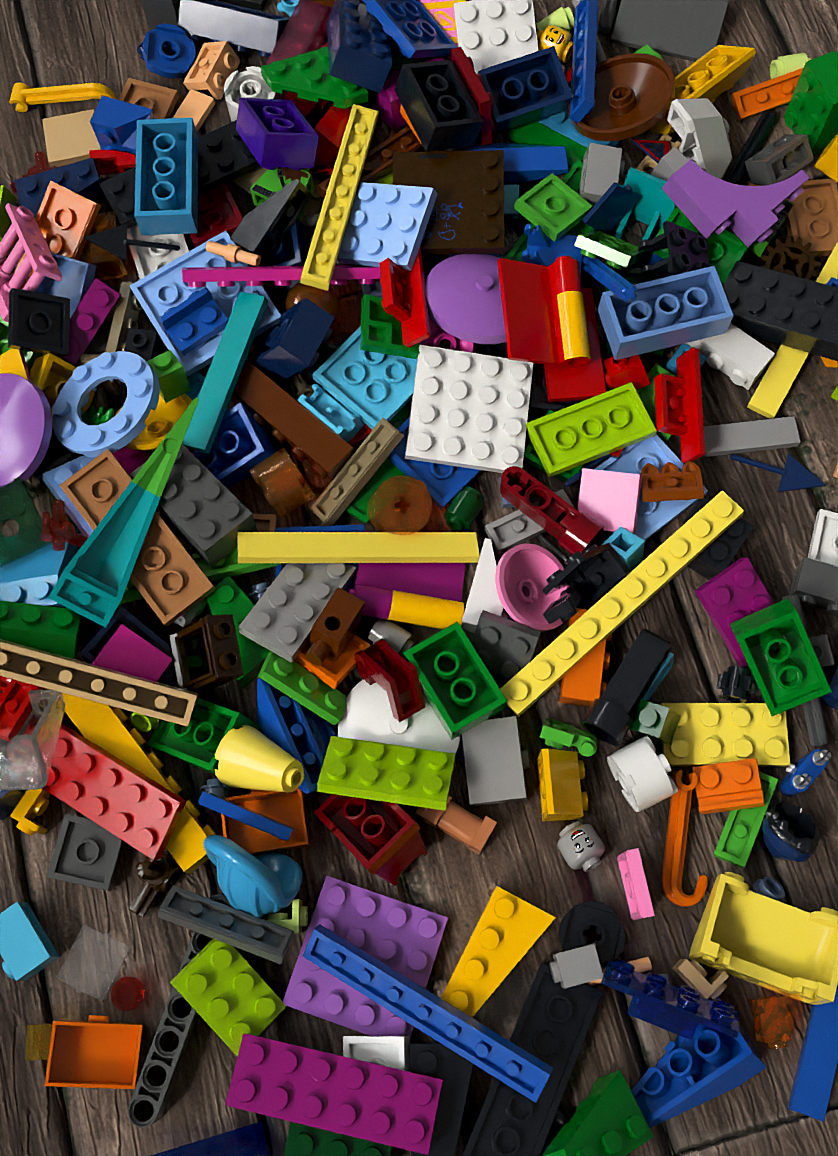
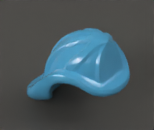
[203,835,303,918]

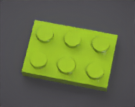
[170,939,286,1056]

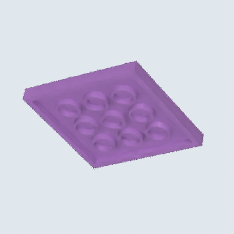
[283,876,448,1037]

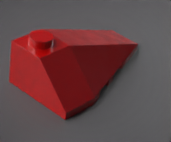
[314,103,352,166]

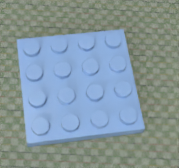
[130,230,281,377]

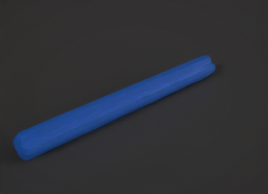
[581,254,637,302]

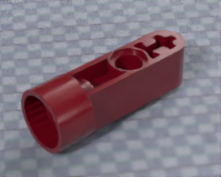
[500,466,604,555]

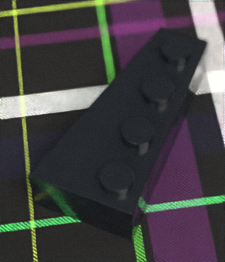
[410,1041,473,1156]

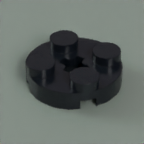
[558,901,625,968]

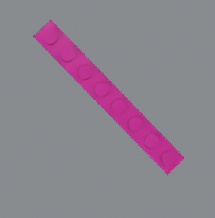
[181,265,381,287]

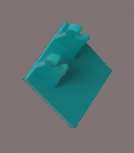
[615,167,676,241]

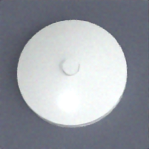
[338,679,461,755]

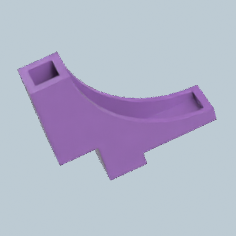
[661,159,810,247]

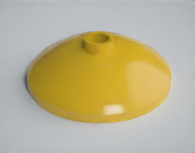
[115,394,192,451]

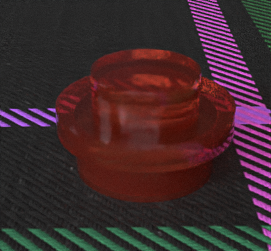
[111,976,145,1011]

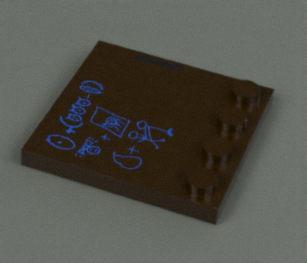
[393,150,505,255]

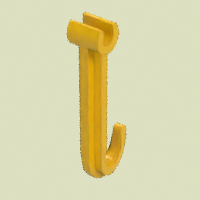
[9,83,116,112]

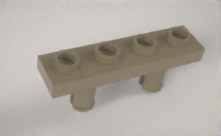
[80,282,142,395]

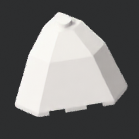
[667,98,732,180]

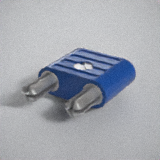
[780,749,831,797]

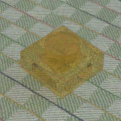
[25,1023,53,1061]

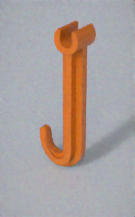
[661,770,708,906]

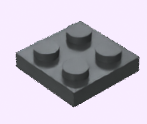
[471,610,541,681]
[47,814,125,891]

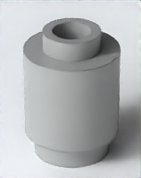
[368,618,415,657]

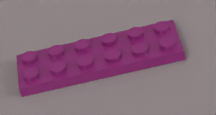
[225,1033,444,1155]

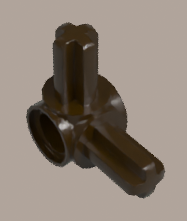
[129,855,183,917]

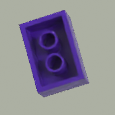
[236,97,319,170]

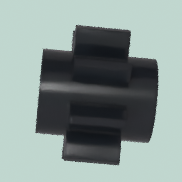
[716,666,757,703]

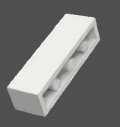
[685,323,775,390]

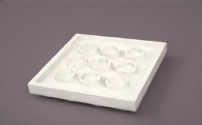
[405,345,533,473]

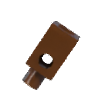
[305,587,365,666]

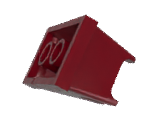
[314,794,428,886]

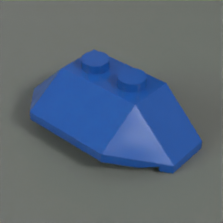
[257,678,336,794]

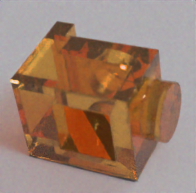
[749,996,794,1049]

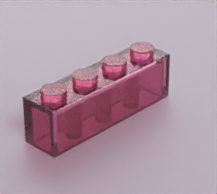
[266,0,331,99]

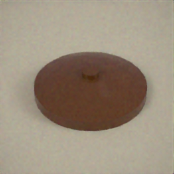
[567,53,676,141]

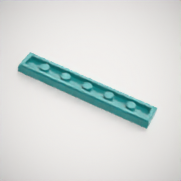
[182,292,268,454]

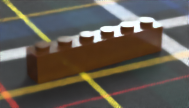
[207,359,355,481]

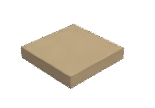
[42,109,101,168]

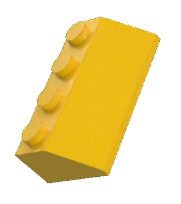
[650,45,756,135]

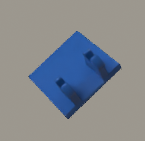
[522,224,582,273]

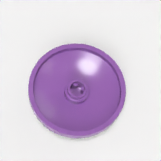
[425,254,506,344]
[0,373,52,490]

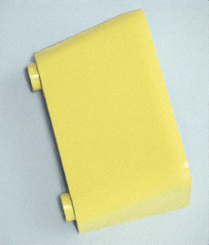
[689,872,838,1005]

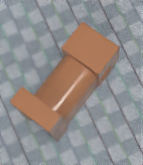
[415,796,497,855]

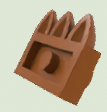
[641,461,704,502]

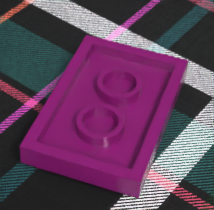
[695,557,774,668]

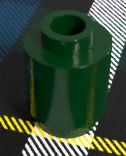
[444,487,484,532]

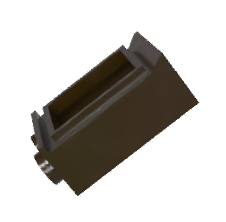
[168,614,244,693]

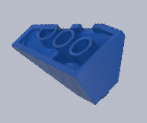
[460,143,569,185]
[192,403,279,488]
[631,997,767,1128]

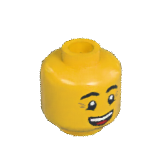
[537,25,573,63]

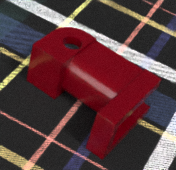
[354,639,425,722]

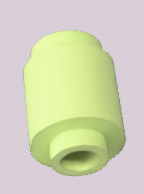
[770,53,811,79]

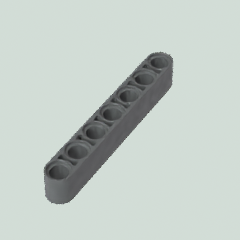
[127,894,234,1128]

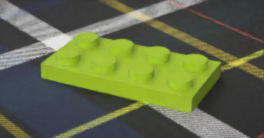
[526,382,657,478]
[317,736,455,811]

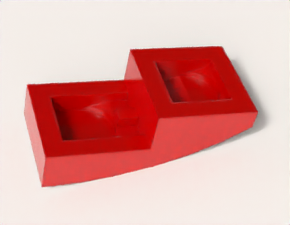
[89,150,136,175]

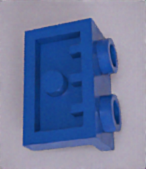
[159,287,229,356]

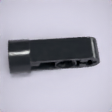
[581,628,673,746]

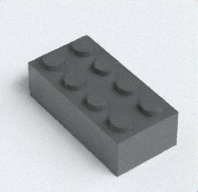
[130,444,257,568]

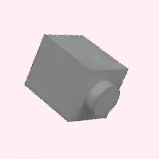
[549,944,604,988]

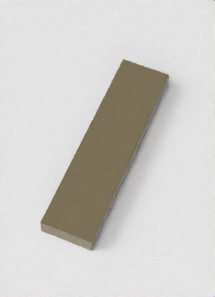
[310,417,404,526]

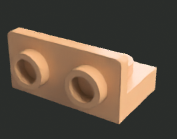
[183,41,240,100]

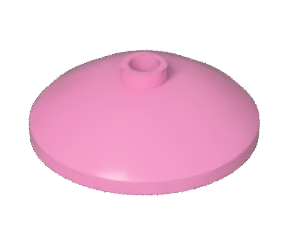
[495,543,569,632]

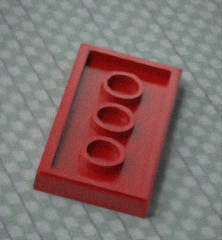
[544,288,606,402]

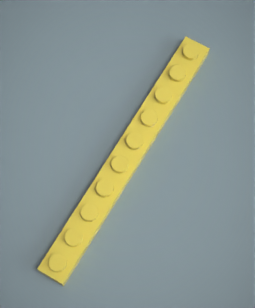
[500,491,744,717]

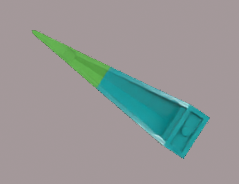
[48,397,199,628]

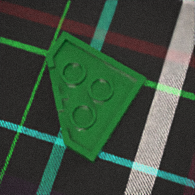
[261,47,368,109]

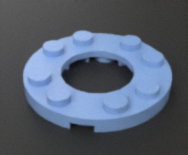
[52,351,160,457]

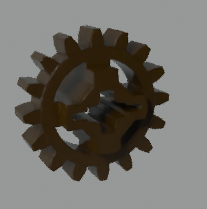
[758,236,821,280]

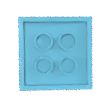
[313,326,417,430]

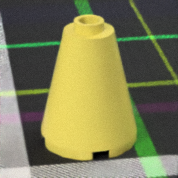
[215,725,304,793]

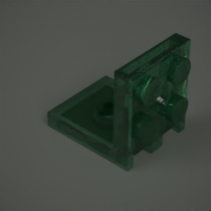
[0,477,53,568]

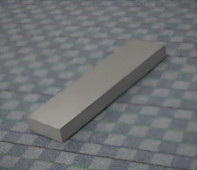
[700,416,800,458]

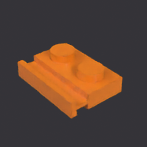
[693,758,765,815]

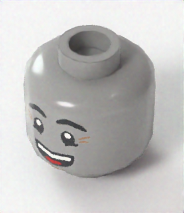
[557,821,605,872]

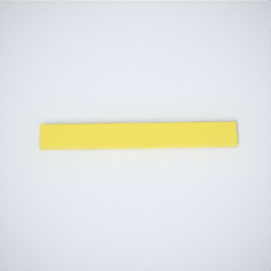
[300,104,379,291]
[747,242,838,419]
[237,532,480,563]

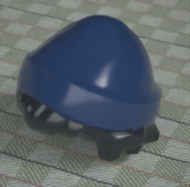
[761,801,820,862]

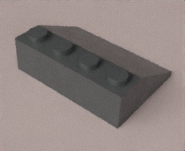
[610,0,729,62]

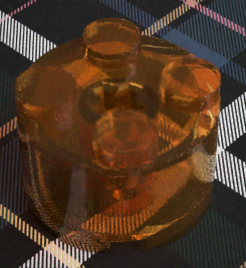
[249,447,316,517]
[368,475,432,535]

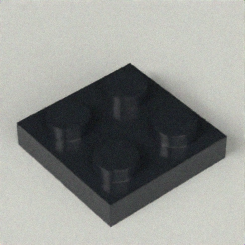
[8,288,70,357]

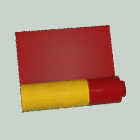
[497,256,591,367]

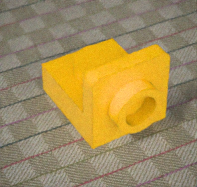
[10,783,51,836]

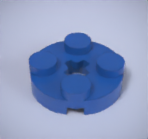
[142,23,196,78]

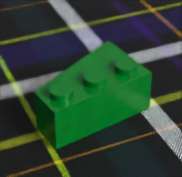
[542,1069,654,1156]

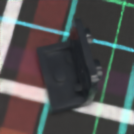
[542,543,631,608]

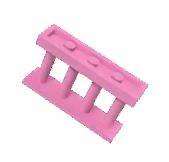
[0,203,63,323]

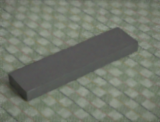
[158,885,295,964]

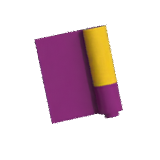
[348,530,466,629]

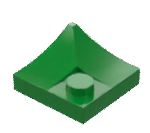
[360,294,420,359]

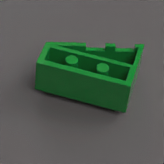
[206,575,270,689]

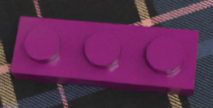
[63,278,121,365]

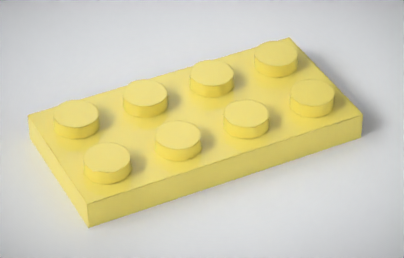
[660,703,790,767]

